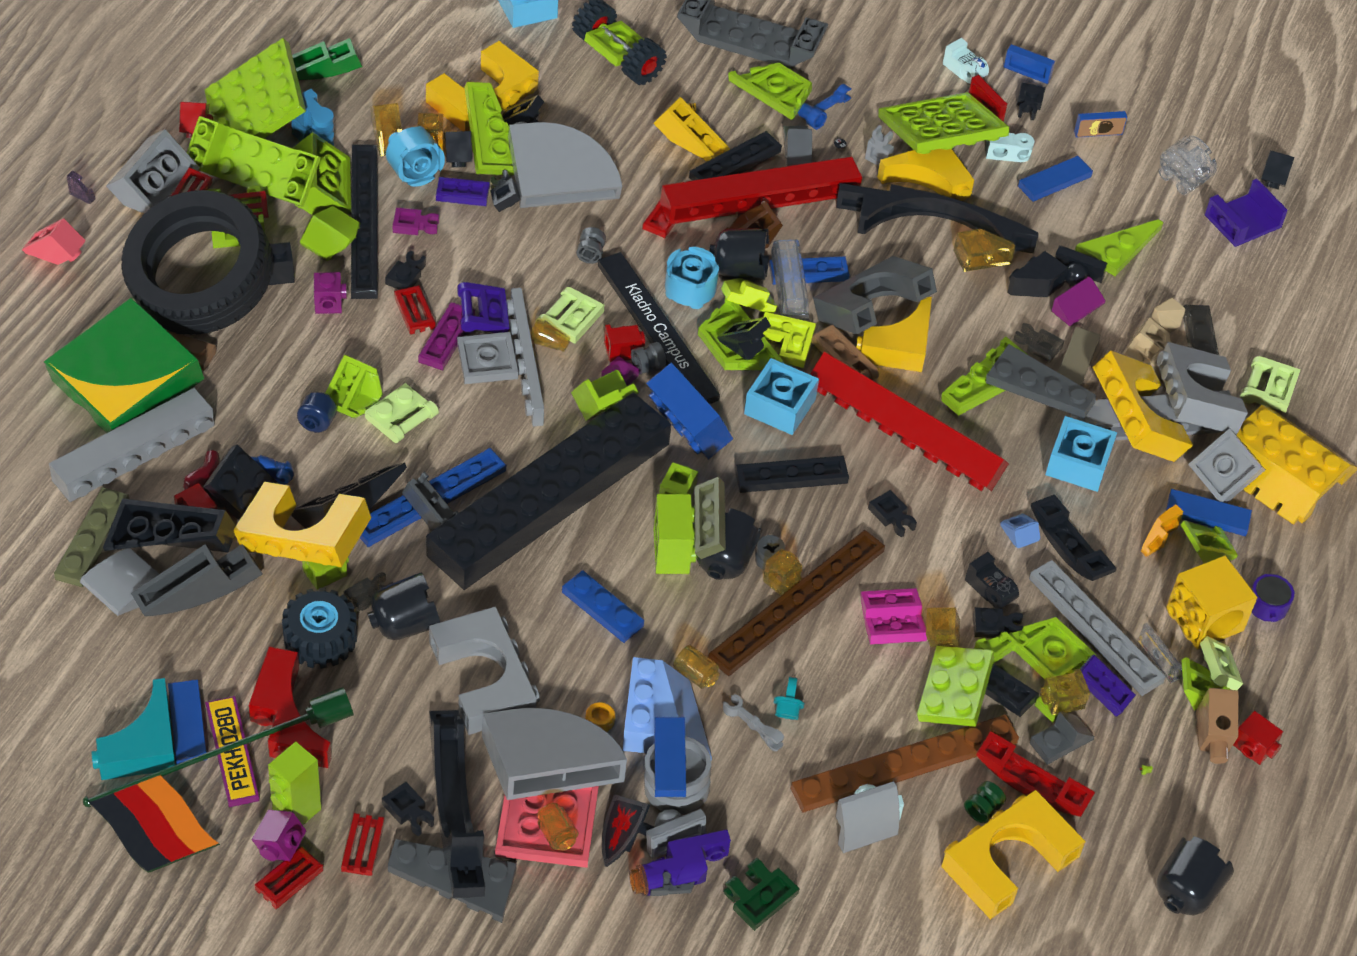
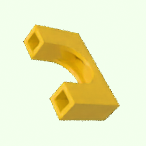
[426,41,539,131]
[1093,350,1193,462]
[233,482,371,567]
[941,790,1086,920]

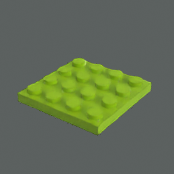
[204,38,306,139]
[878,92,1009,154]

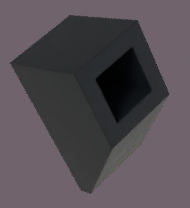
[1007,251,1068,297]

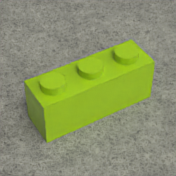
[268,742,321,825]

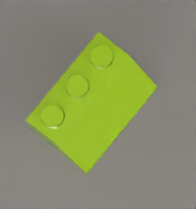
[292,132,351,215]

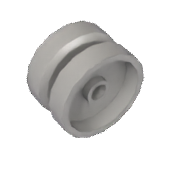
[644,736,711,814]

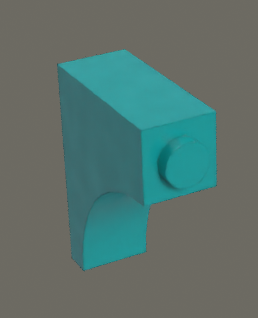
[91,678,175,780]

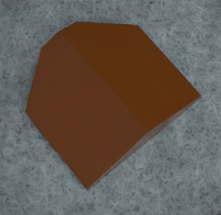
[725,201,783,249]

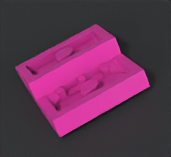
[860,588,927,645]

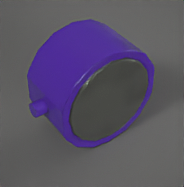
[1251,574,1295,622]

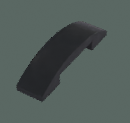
[1031,494,1117,581]

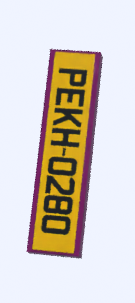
[205,696,259,808]

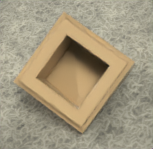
[1151,298,1185,333]

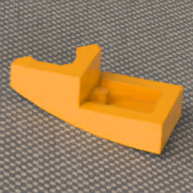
[1141,504,1183,557]

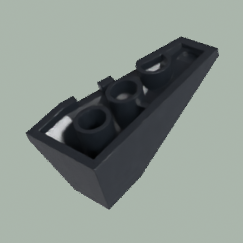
[291,463,407,529]

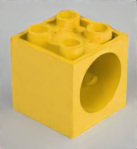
[1166,555,1258,650]

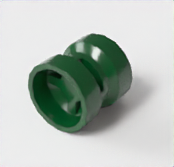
[964,781,1006,823]

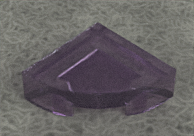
[67,171,95,204]

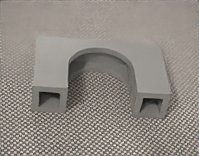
[1157,342,1248,435]
[429,607,540,735]

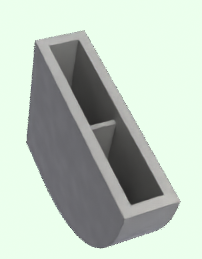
[508,122,622,208]
[482,708,627,800]

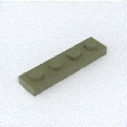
[54,487,129,587]

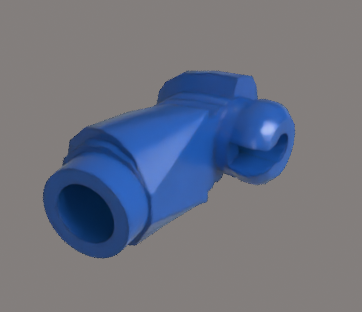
[251,455,294,485]

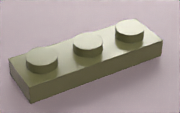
[694,477,726,559]

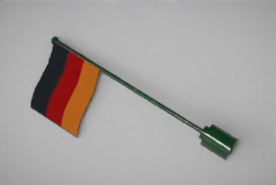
[83,687,354,873]

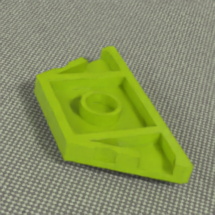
[728,63,812,120]
[698,298,784,370]

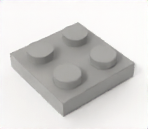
[457,332,518,384]
[1188,428,1265,503]

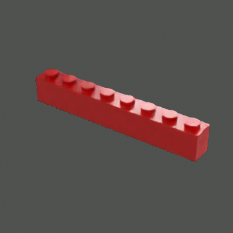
[660,157,862,224]
[810,352,1009,492]

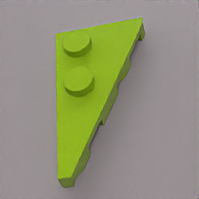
[1075,219,1164,276]

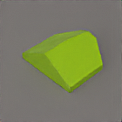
[300,206,360,261]
[325,355,383,419]
[1180,520,1238,564]
[1181,657,1230,711]

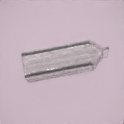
[771,239,809,320]

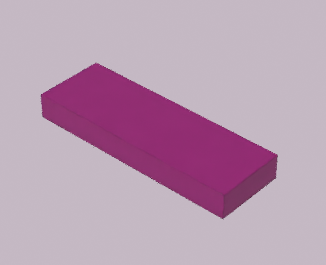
[418,302,475,371]

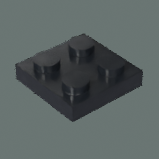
[203,444,277,520]

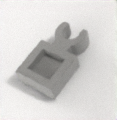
[865,125,894,166]

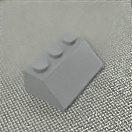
[106,129,200,214]

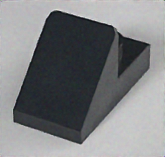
[502,95,544,126]
[717,317,771,360]

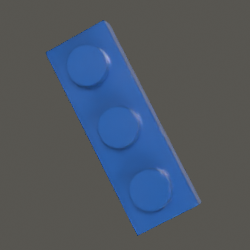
[562,570,644,643]

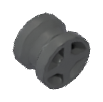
[755,535,785,571]

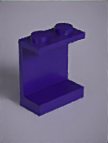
[1205,178,1288,247]

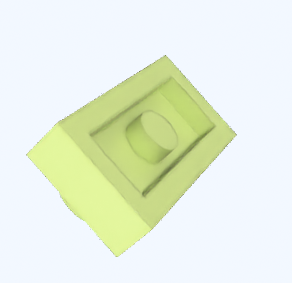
[1200,636,1243,690]

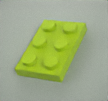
[917,646,995,727]

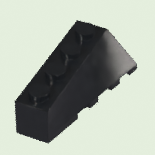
[103,498,236,553]

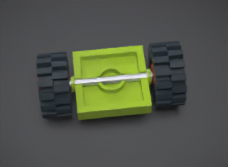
[572,0,667,85]

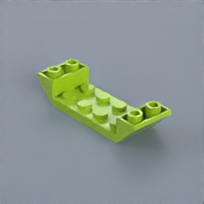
[186,116,321,207]

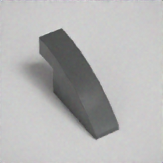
[131,544,263,617]

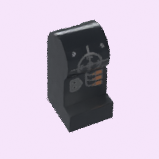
[965,552,1019,609]

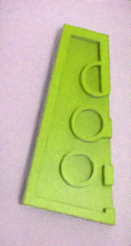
[464,82,514,175]
[941,337,1028,416]

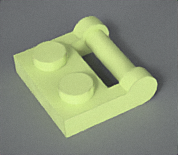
[536,287,605,344]
[1240,356,1301,413]
[365,383,439,443]

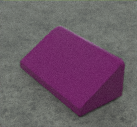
[1051,277,1106,326]

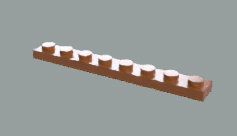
[790,714,1019,813]

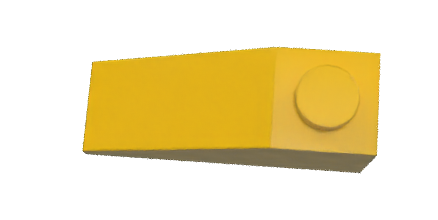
[653,97,730,161]

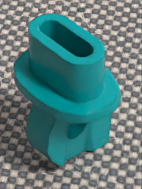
[773,677,805,720]

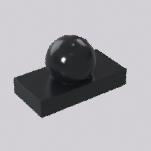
[1055,245,1107,286]

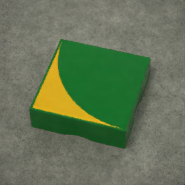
[44,298,204,433]

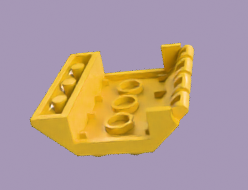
[1237,405,1357,525]

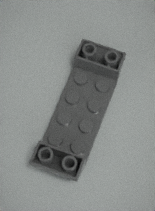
[677,0,828,68]

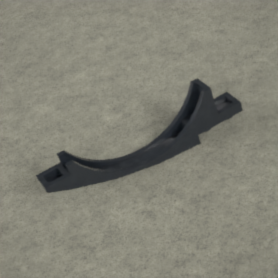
[836,183,1038,257]
[429,710,485,898]

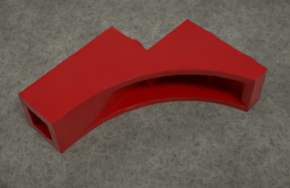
[249,647,332,768]

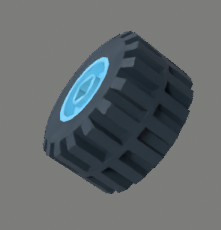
[282,588,357,669]

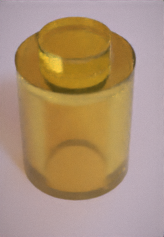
[673,644,720,689]

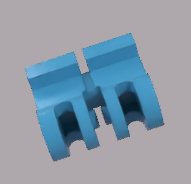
[292,89,334,146]

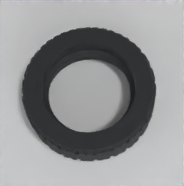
[121,190,273,335]

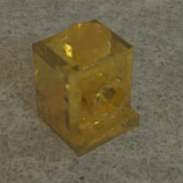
[763,549,803,595]
[1041,669,1090,715]

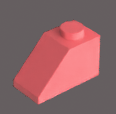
[22,218,86,265]

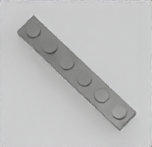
[506,288,544,427]
[1029,560,1166,696]

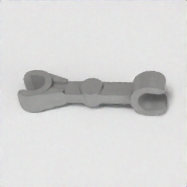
[723,694,784,751]

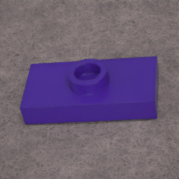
[436,177,490,206]
[1074,655,1136,717]

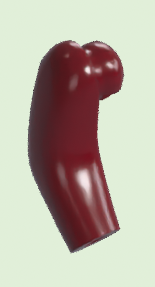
[183,450,220,490]

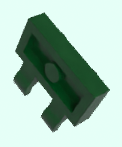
[723,858,800,931]

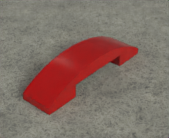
[976,731,1095,817]

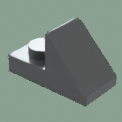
[783,126,812,166]
[1030,712,1094,765]

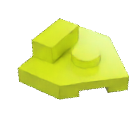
[721,278,777,314]

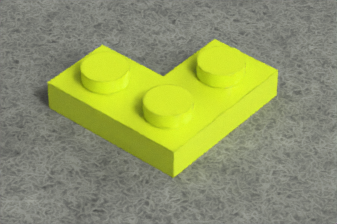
[763,312,816,368]

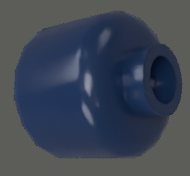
[297,392,337,433]

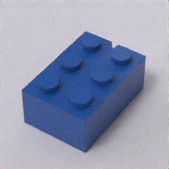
[646,362,733,460]

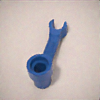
[798,84,852,130]

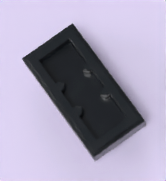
[985,664,1039,717]

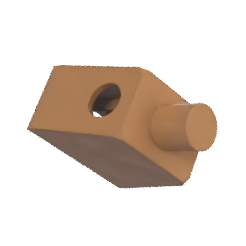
[1196,688,1239,764]

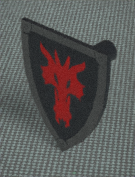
[602,794,655,867]

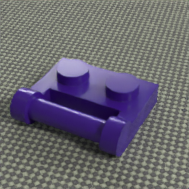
[457,282,509,333]

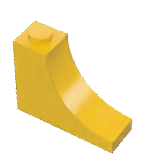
[877,149,974,201]
[856,297,932,372]

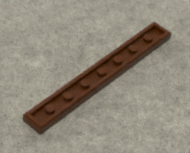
[708,530,885,677]

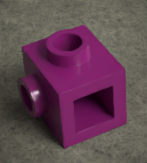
[314,272,347,314]
[251,810,307,861]

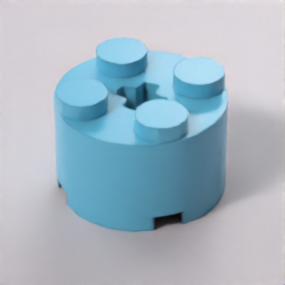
[386,126,445,187]
[665,247,719,309]

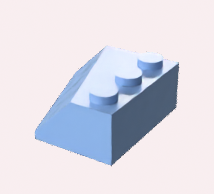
[622,657,712,760]

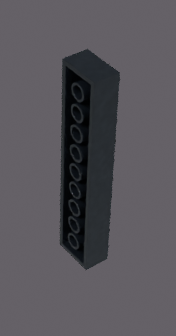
[426,392,671,590]

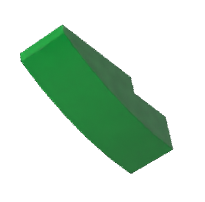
[292,38,362,80]

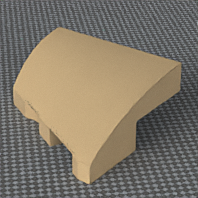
[1122,317,1170,381]

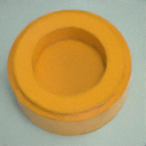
[585,702,615,732]

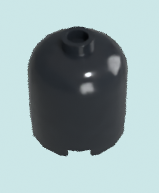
[709,229,770,280]
[696,508,762,580]
[367,572,440,640]
[1156,836,1234,916]

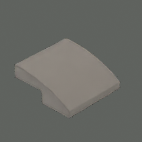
[80,548,159,616]
[836,781,900,853]

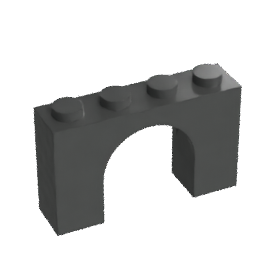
[813,256,937,335]

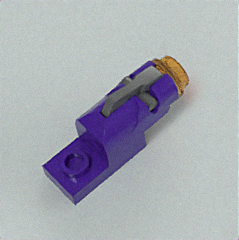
[629,830,731,896]

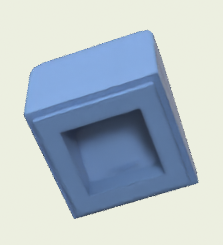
[1000,513,1040,548]

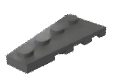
[986,344,1096,419]
[388,839,517,923]

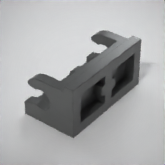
[402,472,458,531]

